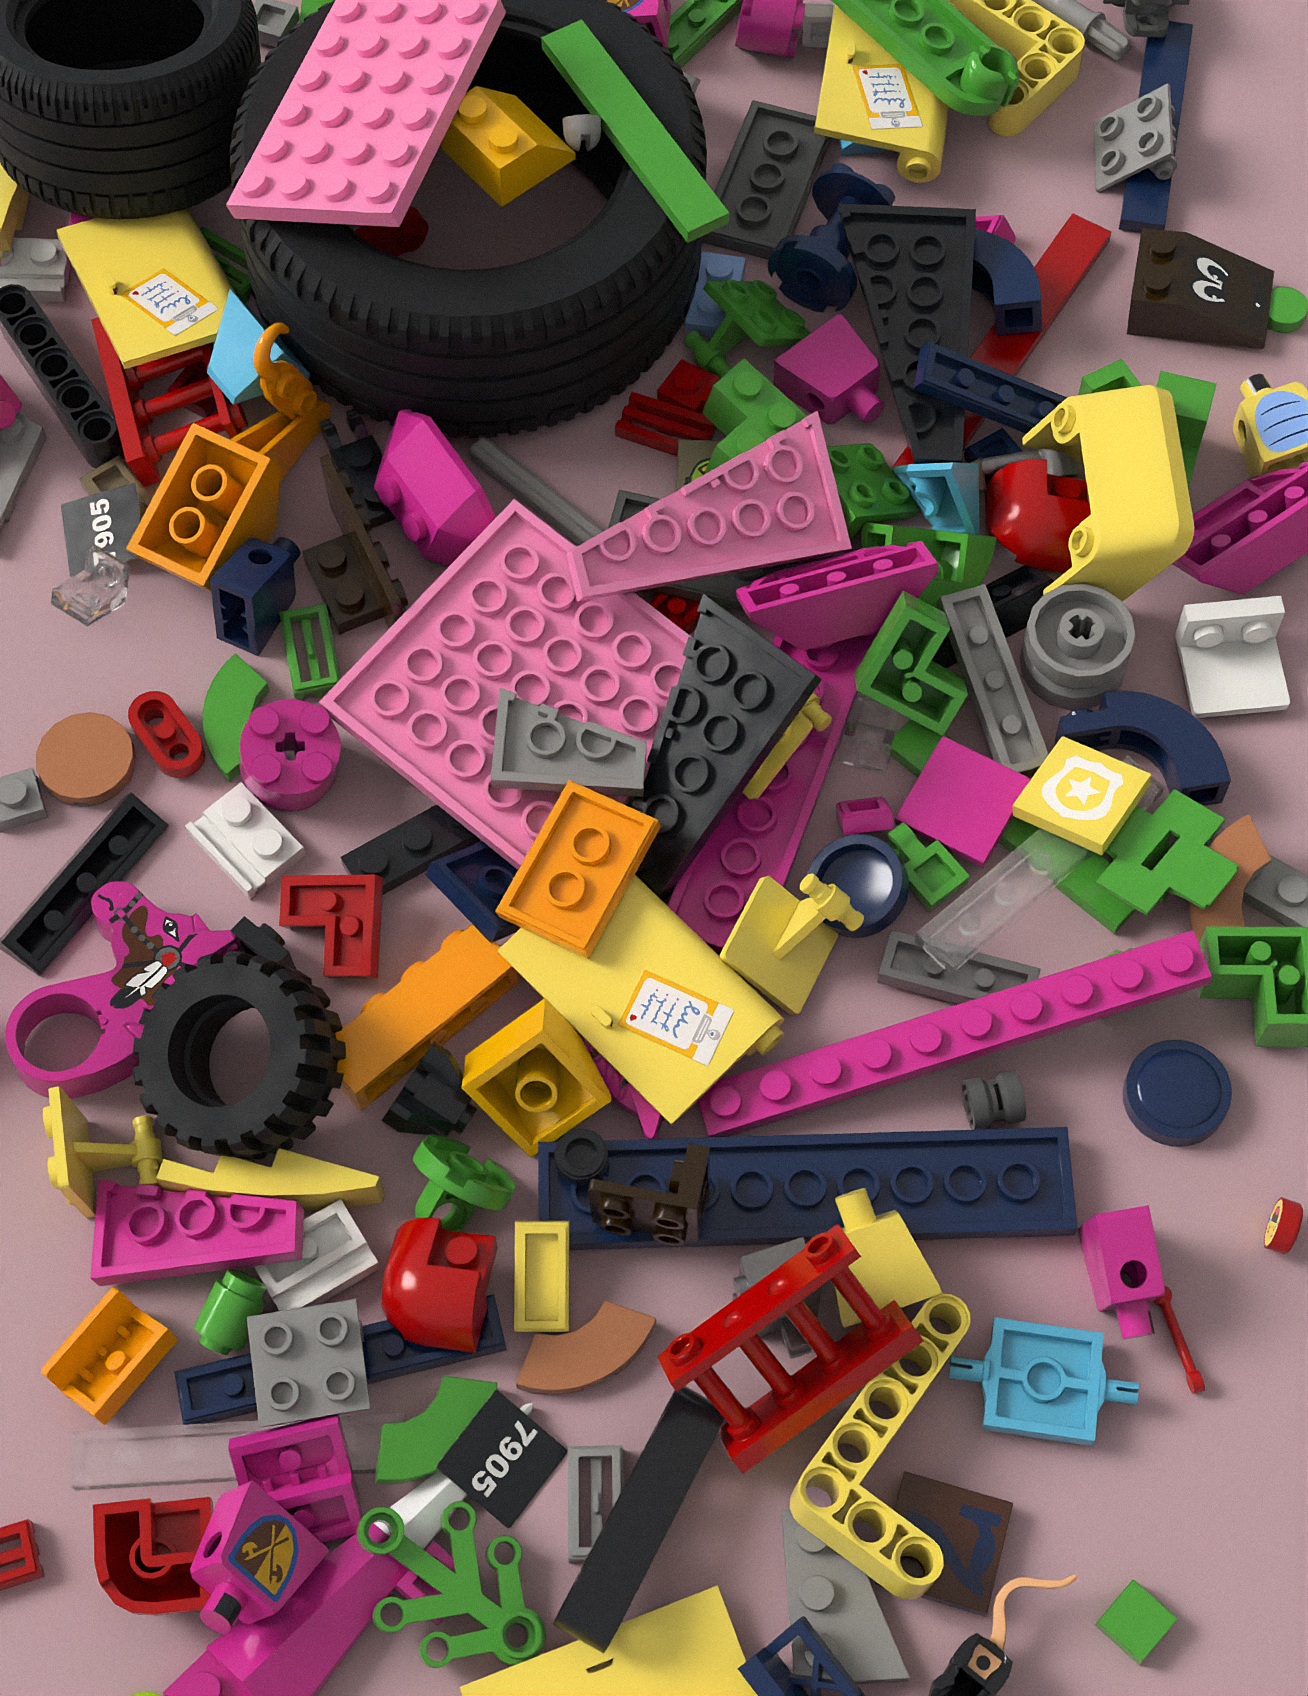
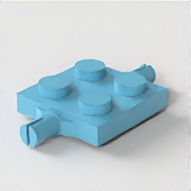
[948,1317,1139,1446]

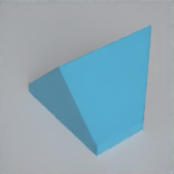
[207,289,310,405]
[891,462,980,535]

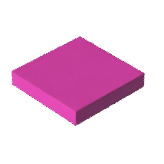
[895,736,1031,869]

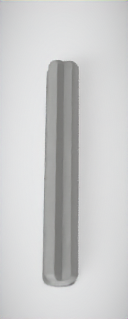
[470,437,605,545]

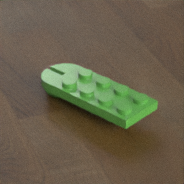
[831,0,1019,116]

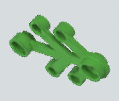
[357,1501,546,1668]

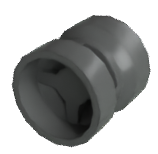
[961,1070,1026,1130]

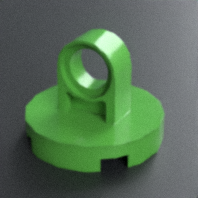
[413,1134,516,1232]

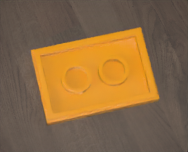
[495,780,661,959]

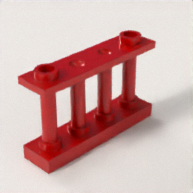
[91,317,248,487]
[657,1224,924,1474]

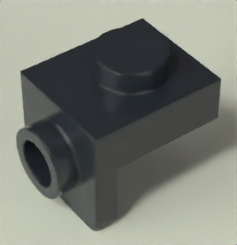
[230,916,296,969]

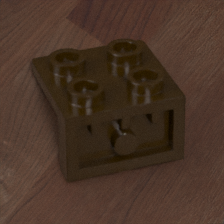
[588,1143,710,1246]

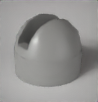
[562,114,601,151]

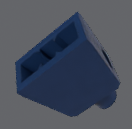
[210,537,301,656]

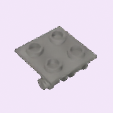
[1094,83,1177,192]
[247,1299,371,1428]

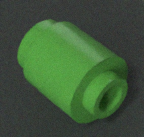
[194,1268,267,1355]

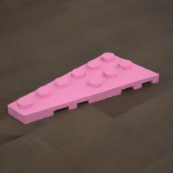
[566,411,852,602]

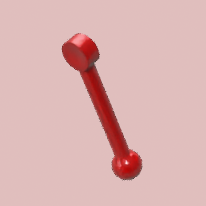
[1153,1285,1205,1394]

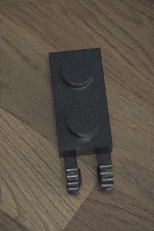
[319,409,396,528]

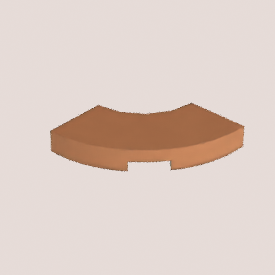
[1189,814,1271,943]
[516,1301,656,1395]

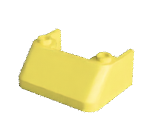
[1022,385,1194,602]

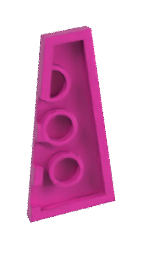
[90,1179,304,1286]

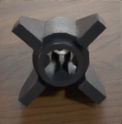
[381,1042,477,1137]

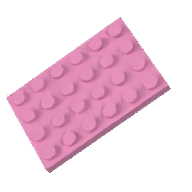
[226,0,506,227]

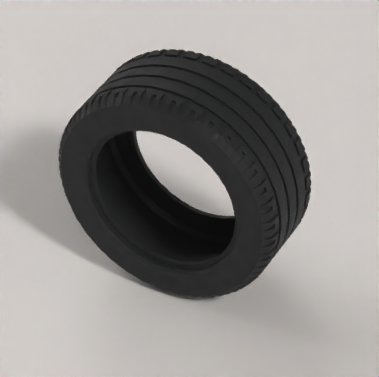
[230,0,707,438]

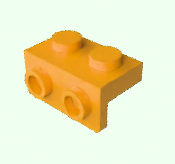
[41,1287,178,1426]

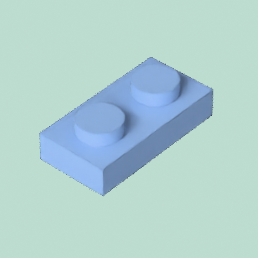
[685,251,746,338]

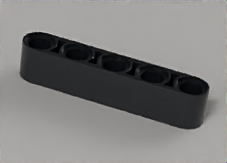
[0,284,125,468]
[553,1386,724,1653]

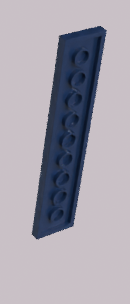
[538,1127,1078,1250]

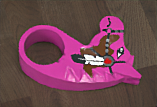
[5,881,239,1099]

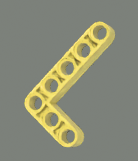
[947,0,1085,137]
[790,1293,971,1600]

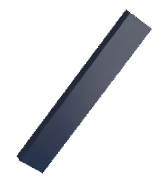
[1119,21,1193,233]
[174,1294,507,1429]

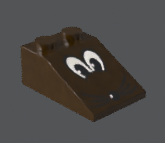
[1127,228,1274,349]

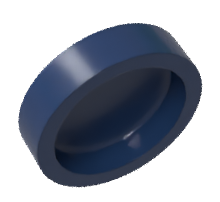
[806,834,909,938]
[1123,1040,1232,1147]

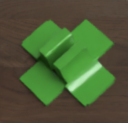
[1095,789,1239,916]

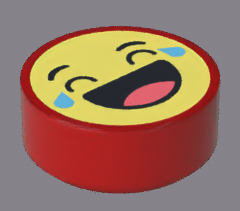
[1264,1197,1303,1255]

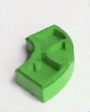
[202,653,270,782]
[375,1376,498,1484]

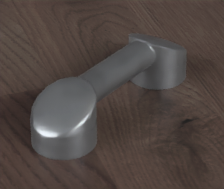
[971,448,1078,494]

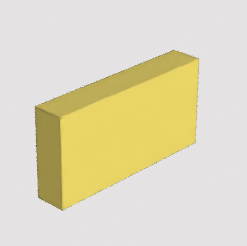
[514,1221,570,1332]

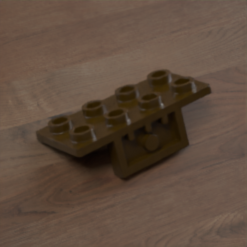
[302,454,409,635]

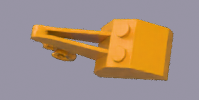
[126,322,331,592]

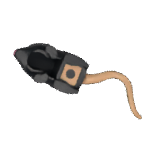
[928,1575,1077,1696]

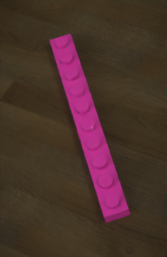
[698,930,1212,1137]

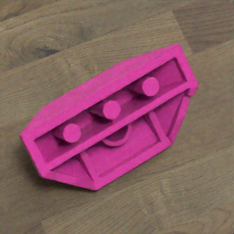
[374,409,496,567]
[1172,461,1308,595]
[736,541,939,651]

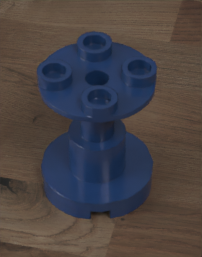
[768,163,896,312]

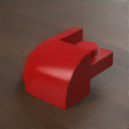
[985,459,1091,573]
[381,1218,498,1353]
[93,1497,213,1616]

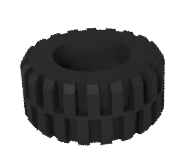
[132,951,346,1160]

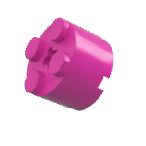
[735,0,805,58]
[239,699,341,812]

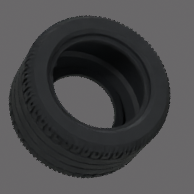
[0,0,261,219]

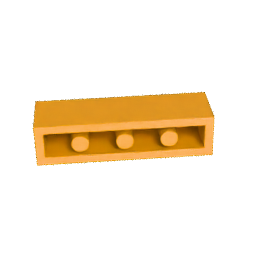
[335,924,519,1112]

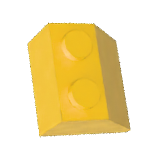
[441,86,576,207]
[461,998,611,1158]

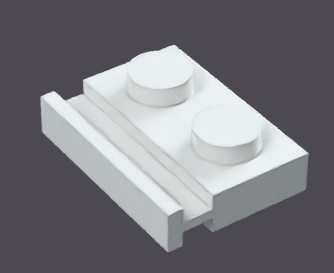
[0,238,71,302]
[185,782,306,900]
[254,1199,381,1311]

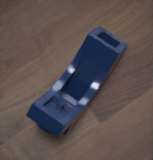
[972,229,1042,336]
[1054,691,1231,806]

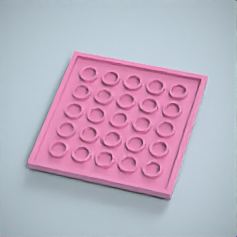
[319,499,692,870]

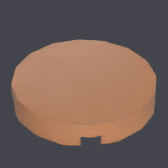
[36,712,136,806]

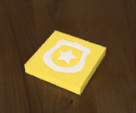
[1012,736,1151,855]

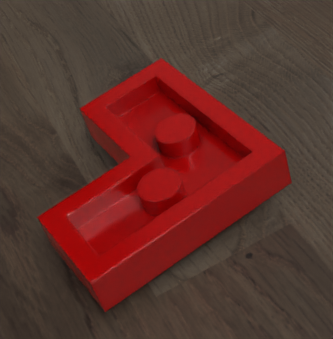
[279,874,383,978]

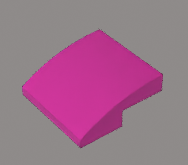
[228,1415,363,1543]

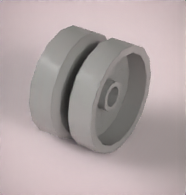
[1020,584,1136,710]

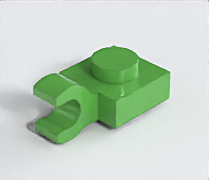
[887,822,970,912]

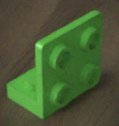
[827,443,919,556]

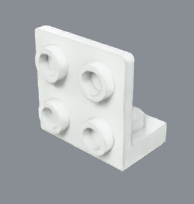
[1175,596,1290,718]

